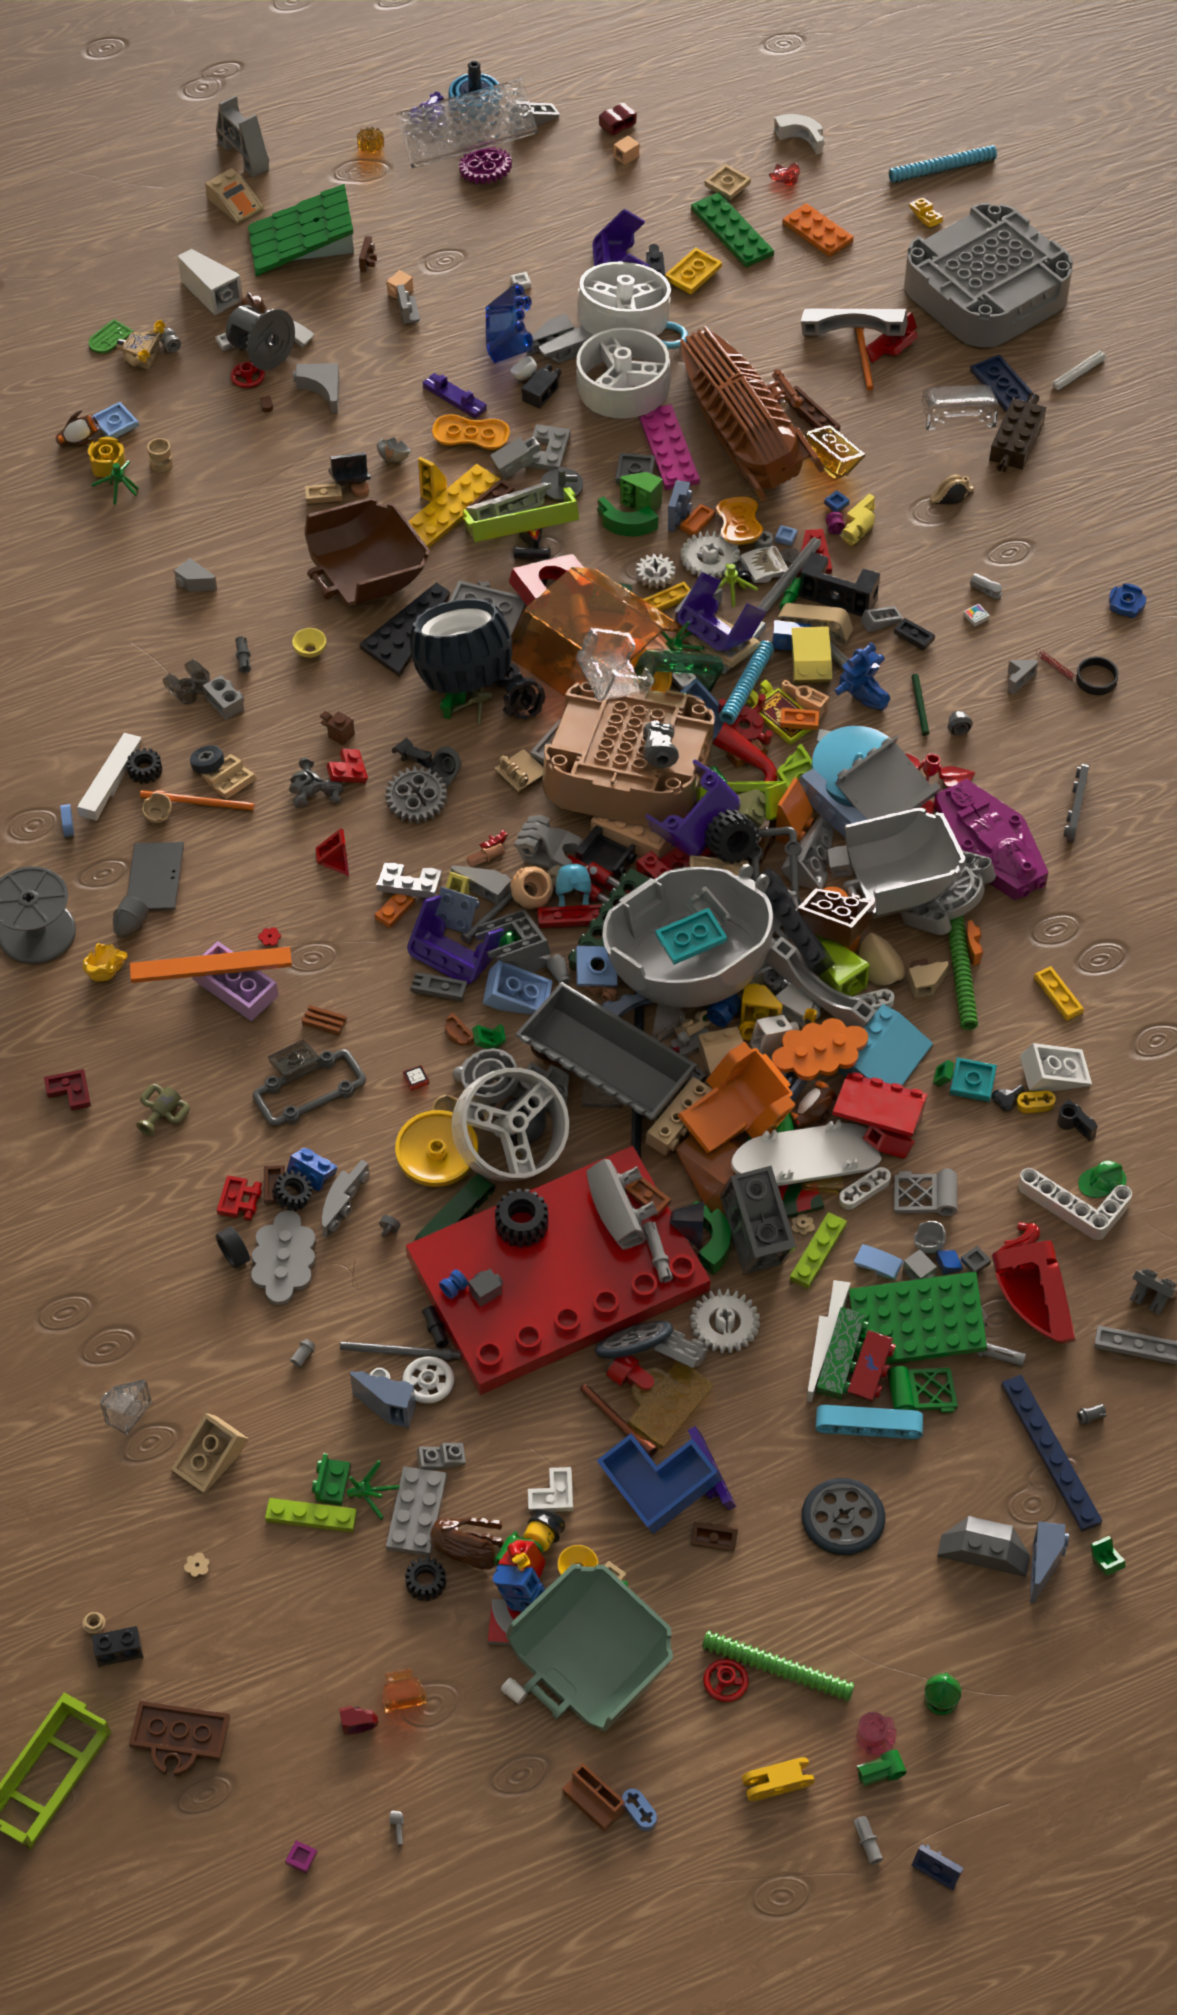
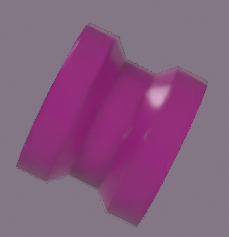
[825,512,846,535]

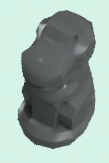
[643,721,679,768]

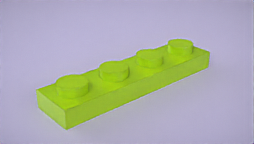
[790,1212,847,1289]
[265,1498,357,1533]

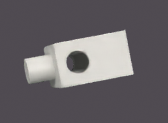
[750,1015,799,1055]

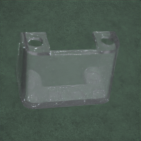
[577,628,654,701]

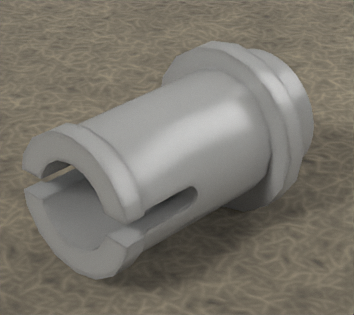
[290,1339,315,1367]

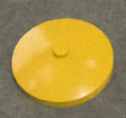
[395,1110,478,1187]

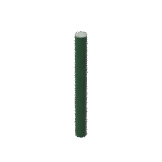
[911,674,930,736]

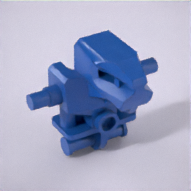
[834,643,890,711]

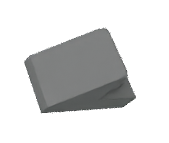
[1007,660,1038,695]

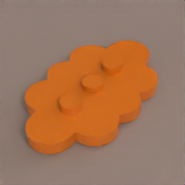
[772,1018,868,1081]

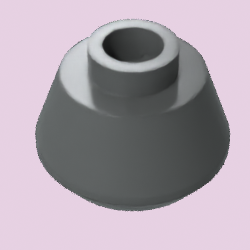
[947,711,973,735]

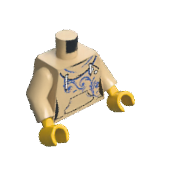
[116,320,166,370]

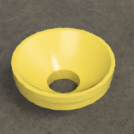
[292,628,326,658]

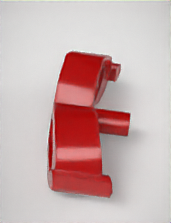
[479,829,508,849]

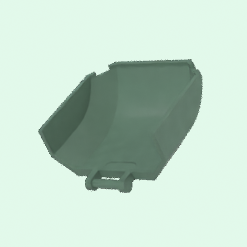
[506,1564,673,1732]

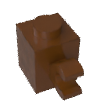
[320,711,355,746]

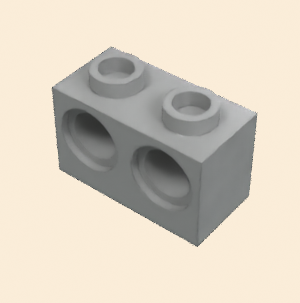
[203,675,244,720]

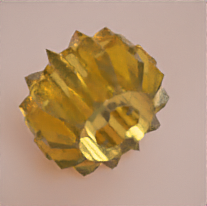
[357,126,384,153]

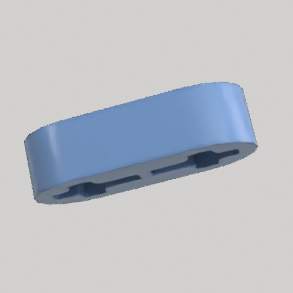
[60,804,74,837]
[622,1788,657,1831]

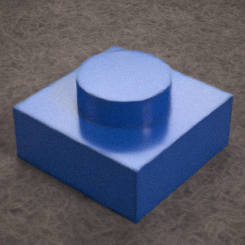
[824,490,850,512]

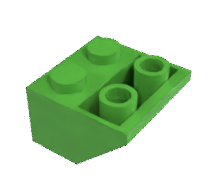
[620,472,662,512]

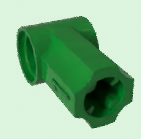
[857,1750,907,1786]

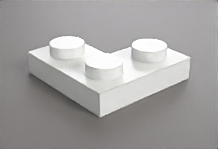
[528,1467,573,1513]

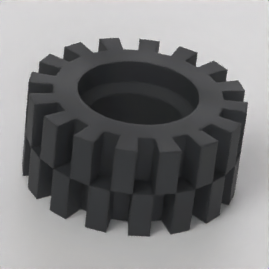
[126,748,162,784]
[272,1171,313,1211]
[405,1556,446,1601]

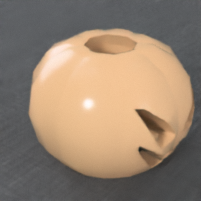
[510,866,554,909]

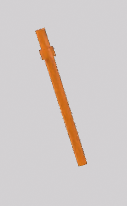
[854,327,873,391]
[140,790,255,811]

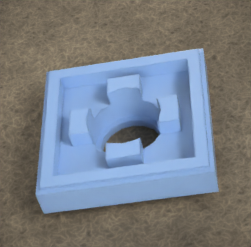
[576,946,617,987]

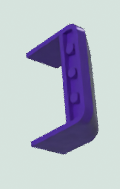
[592,209,649,267]
[677,572,767,652]
[645,759,741,856]
[407,895,504,984]

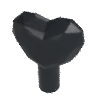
[991,1085,1025,1111]

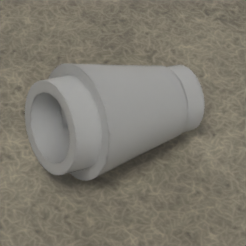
[546,954,570,984]

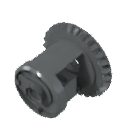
[226,305,295,370]

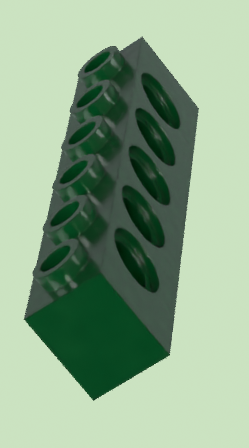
[568,868,650,971]

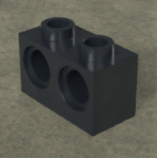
[92,1626,144,1667]

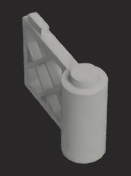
[894,1168,958,1216]

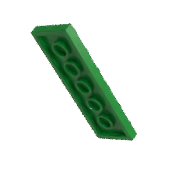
[691,192,774,267]

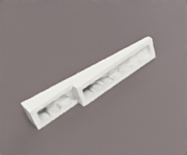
[77,733,142,821]
[807,1280,851,1402]

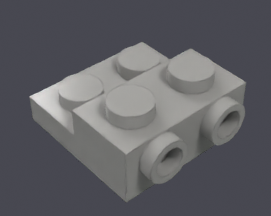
[654,1330,708,1368]

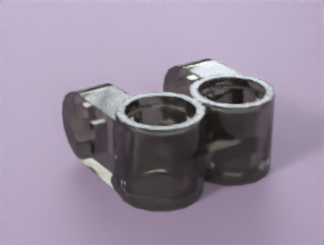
[163,659,211,704]

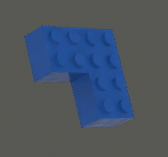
[596,1433,723,1534]

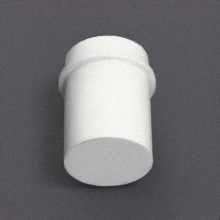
[501,1677,528,1705]

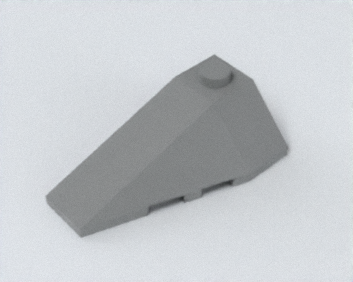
[781,816,833,890]

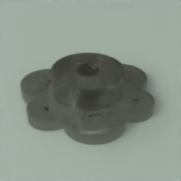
[780,548,799,564]

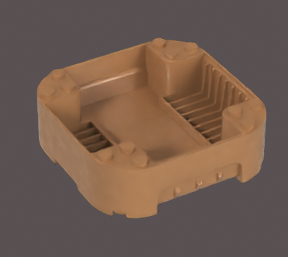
[543,677,714,827]

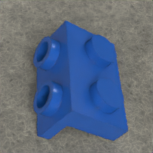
[286,1147,338,1191]

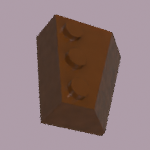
[798,888,875,947]

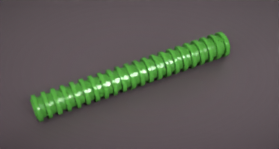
[948,915,978,1030]
[702,1630,854,1702]

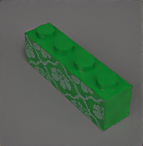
[817,1307,868,1400]

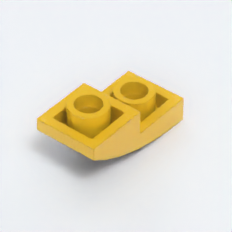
[909,198,943,228]

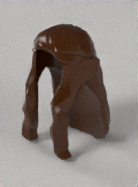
[430,1517,504,1570]

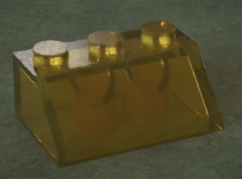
[804,425,866,479]

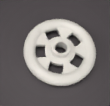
[402,1356,454,1404]

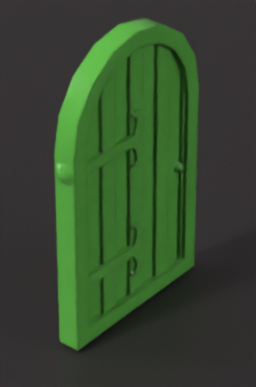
[89,319,134,354]

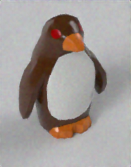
[56,410,100,446]
[790,1080,837,1129]

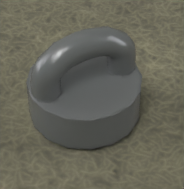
[379,1215,401,1237]

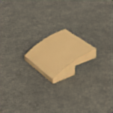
[201,754,257,800]

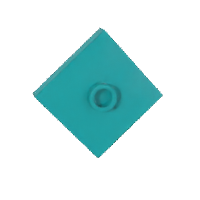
[950,1057,997,1102]

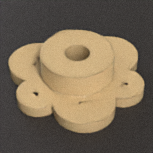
[792,1214,815,1236]
[184,1553,210,1577]

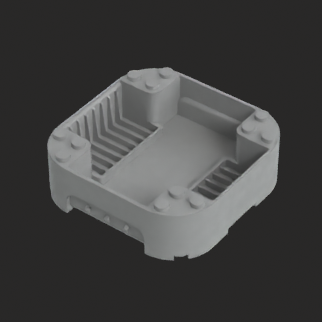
[904,203,1073,347]

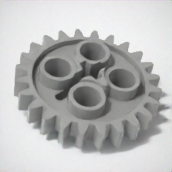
[385,766,448,824]

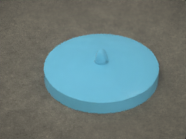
[811,726,888,807]

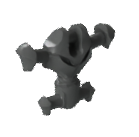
[289,757,343,808]

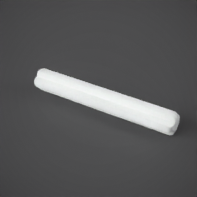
[1052,351,1106,390]

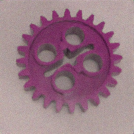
[459,146,512,185]

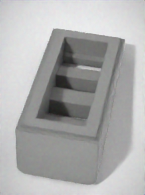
[861,606,903,632]

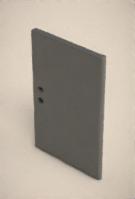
[127,842,184,910]

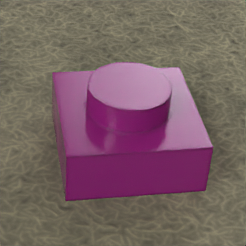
[285,1841,318,1874]

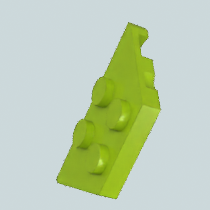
[776,744,812,789]

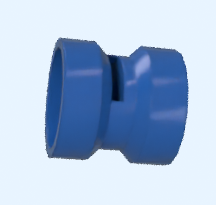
[439,1269,469,1299]

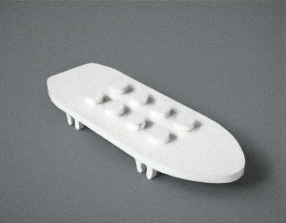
[731,1120,881,1185]

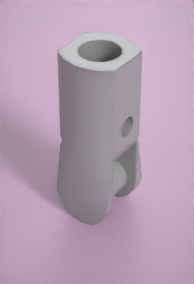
[970,573,1002,599]

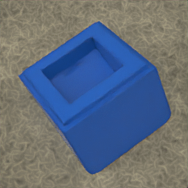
[936,1250,963,1275]

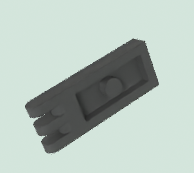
[410,972,467,1002]

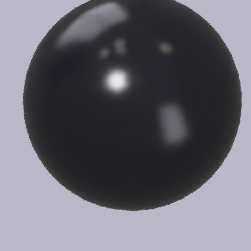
[497,1097,546,1146]

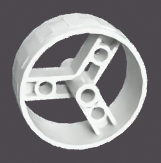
[577,262,671,336]
[576,327,671,418]
[451,1068,569,1182]

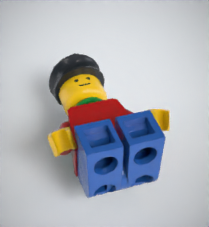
[493,1509,565,1612]

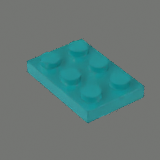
[655,908,727,965]

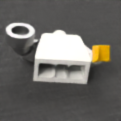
[762,969,821,1027]

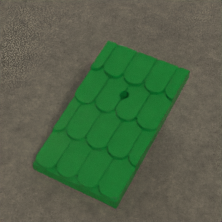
[248,184,354,276]

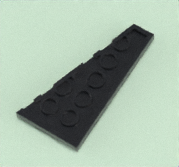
[359,582,450,677]

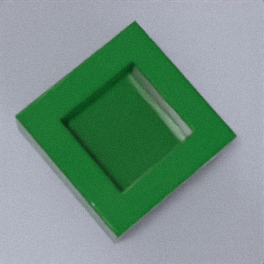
[933,1060,954,1087]

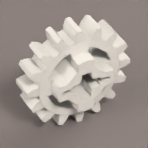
[636,554,675,589]

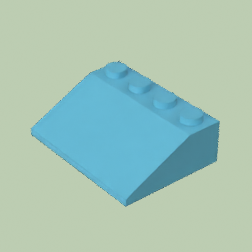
[839,1004,933,1086]

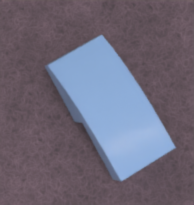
[854,1244,904,1280]

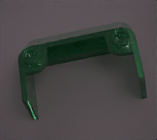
[631,649,725,693]

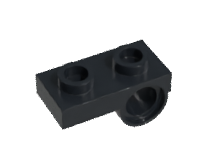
[1057,1099,1098,1141]

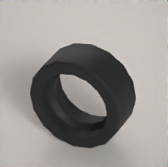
[216,1226,250,1269]

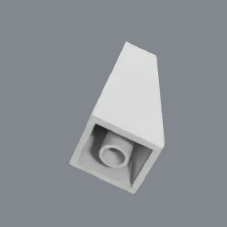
[177,249,243,315]

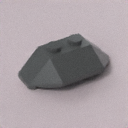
[937,1516,1030,1577]

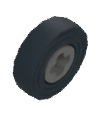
[190,745,224,774]

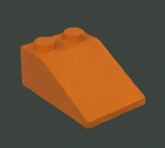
[775,777,815,845]

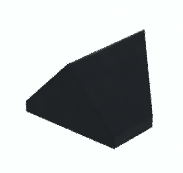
[670,1201,704,1250]

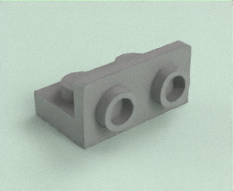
[397,284,420,324]

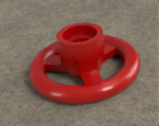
[230,362,265,388]
[703,1658,749,1702]

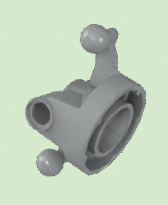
[452,1048,531,1118]

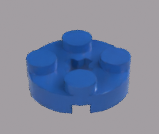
[1109,584,1146,618]

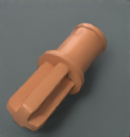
[467,843,505,867]

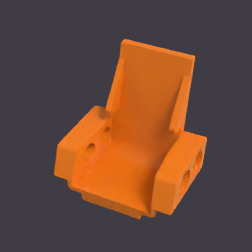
[678,1042,795,1154]

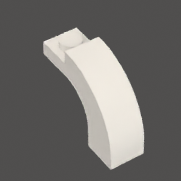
[774,114,825,155]

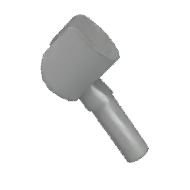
[389,1811,404,1845]

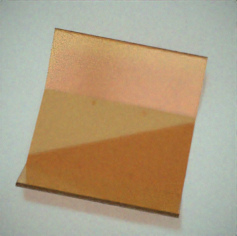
[511,567,687,696]

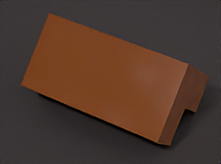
[562,1763,625,1833]

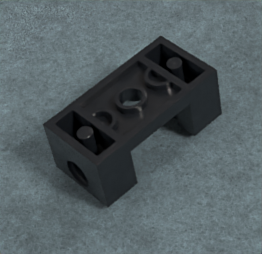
[799,552,880,617]

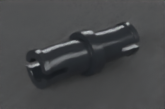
[514,546,551,560]
[422,1306,449,1348]

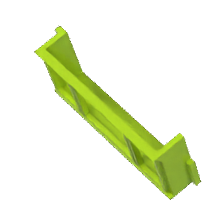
[463,487,579,542]
[0,1692,111,1850]

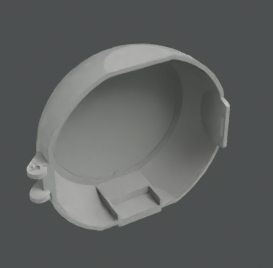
[603,864,773,1008]

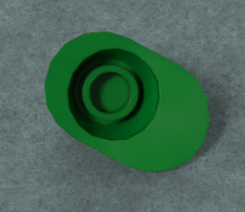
[1078,1161,1127,1198]

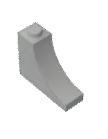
[293,363,339,413]

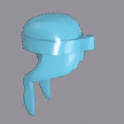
[555,864,592,907]

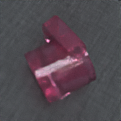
[856,1712,896,1755]

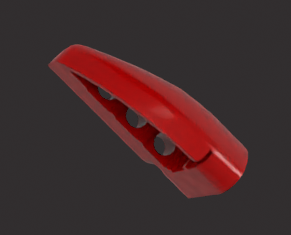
[992,1240,1076,1344]

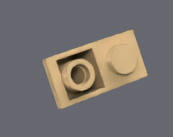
[908,961,949,999]

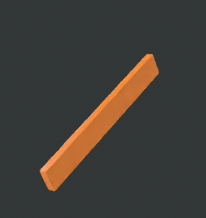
[130,947,292,983]

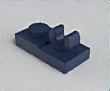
[911,1844,964,1890]

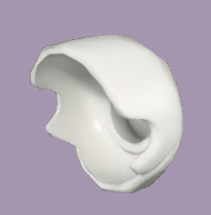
[510,356,537,381]

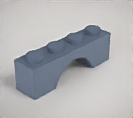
[798,769,868,839]

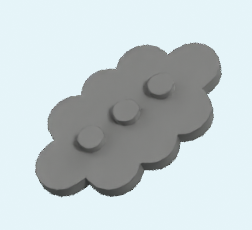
[251,1210,316,1305]

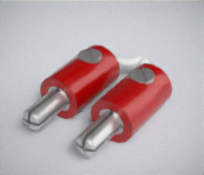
[577,862,620,904]

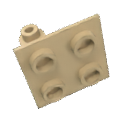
[494,749,544,792]

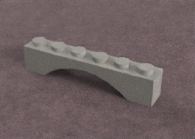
[801,309,908,336]
[764,936,877,1028]

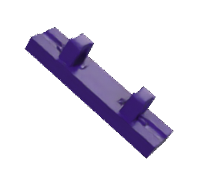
[423,373,487,419]
[688,1426,737,1511]

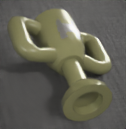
[136,1084,190,1137]

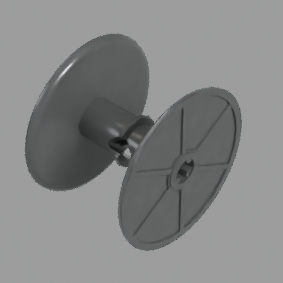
[0,866,76,964]

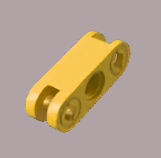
[741,1757,815,1801]

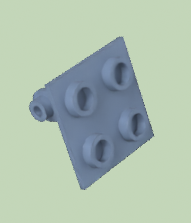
[435,886,480,933]

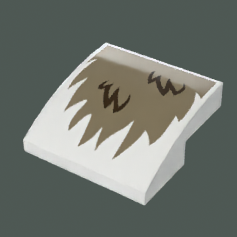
[740,546,788,583]

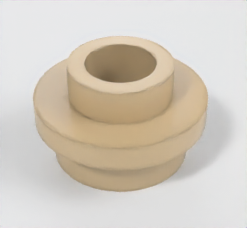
[83,1612,106,1635]

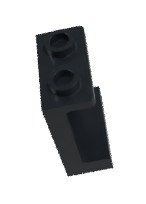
[576,825,637,880]

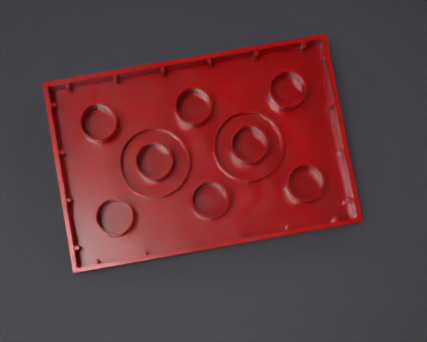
[406,1146,711,1395]

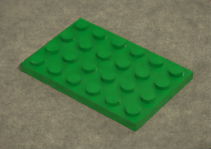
[849,1271,988,1365]

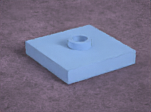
[94,402,139,438]

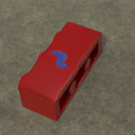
[847,1330,896,1402]

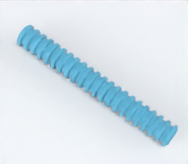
[889,145,997,183]
[719,640,774,725]

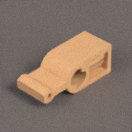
[781,680,829,719]

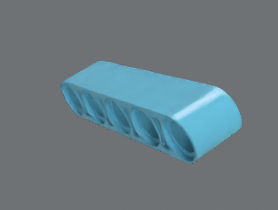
[816,1405,923,1439]

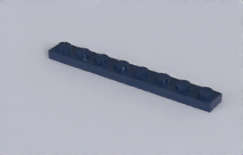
[1001,1374,1103,1532]

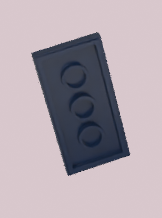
[970,354,1035,412]

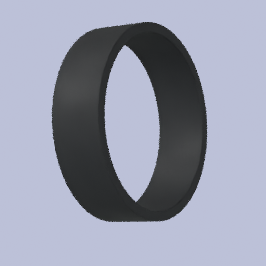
[1076,656,1119,695]

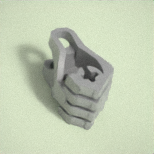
[514,815,583,869]

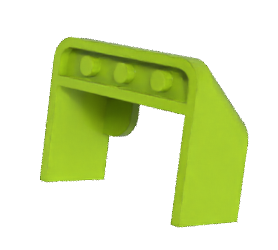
[696,781,787,820]

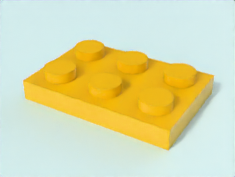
[665,248,722,294]

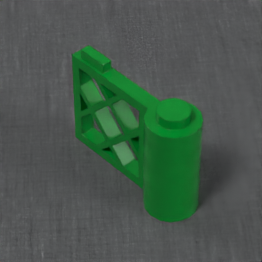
[887,1366,958,1413]

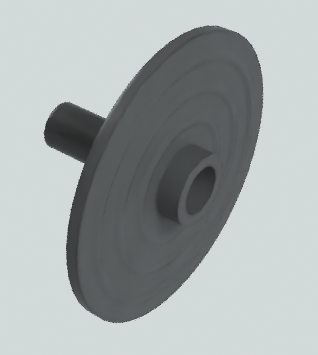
[541,467,583,500]

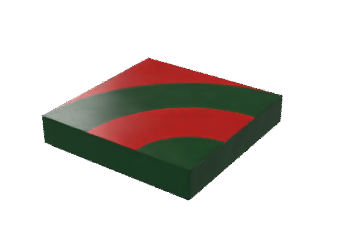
[778,1180,824,1218]

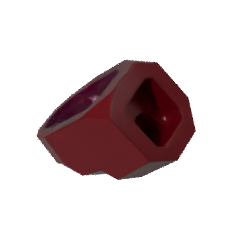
[339,1706,379,1735]

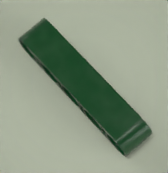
[413,1174,496,1242]

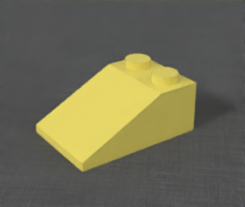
[791,627,832,684]

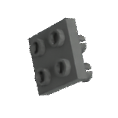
[1129,1268,1177,1315]

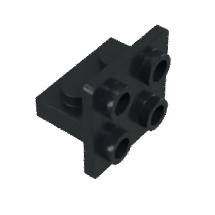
[328,452,371,485]

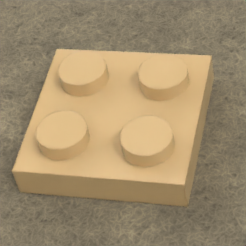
[704,164,751,200]

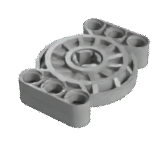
[900,850,996,935]

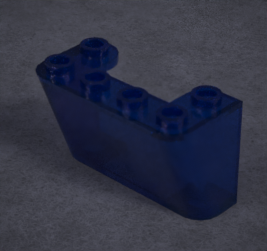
[485,282,533,363]

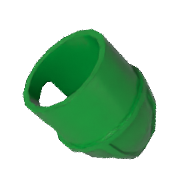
[924,1672,962,1716]

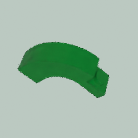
[597,496,658,537]
[692,1201,731,1275]

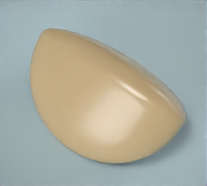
[859,933,905,986]

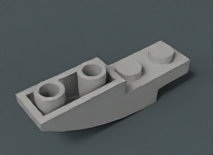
[322,1160,370,1237]

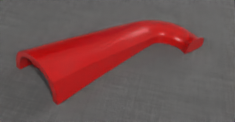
[712,722,778,781]

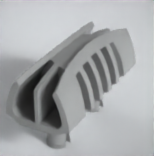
[586,1159,658,1250]

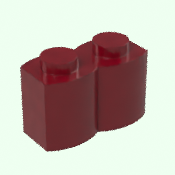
[599,103,637,135]

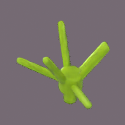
[716,564,758,608]

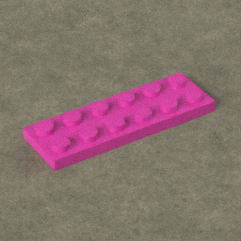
[638,404,700,490]

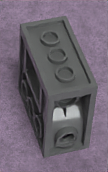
[720,1165,796,1275]

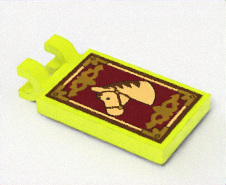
[746,680,811,745]

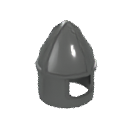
[113,896,149,938]

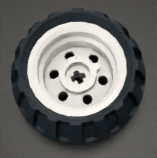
[410,598,512,694]

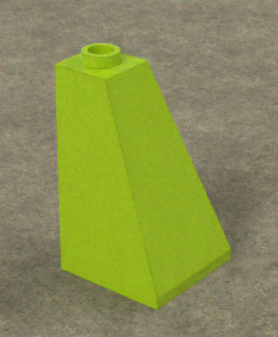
[815,934,870,997]

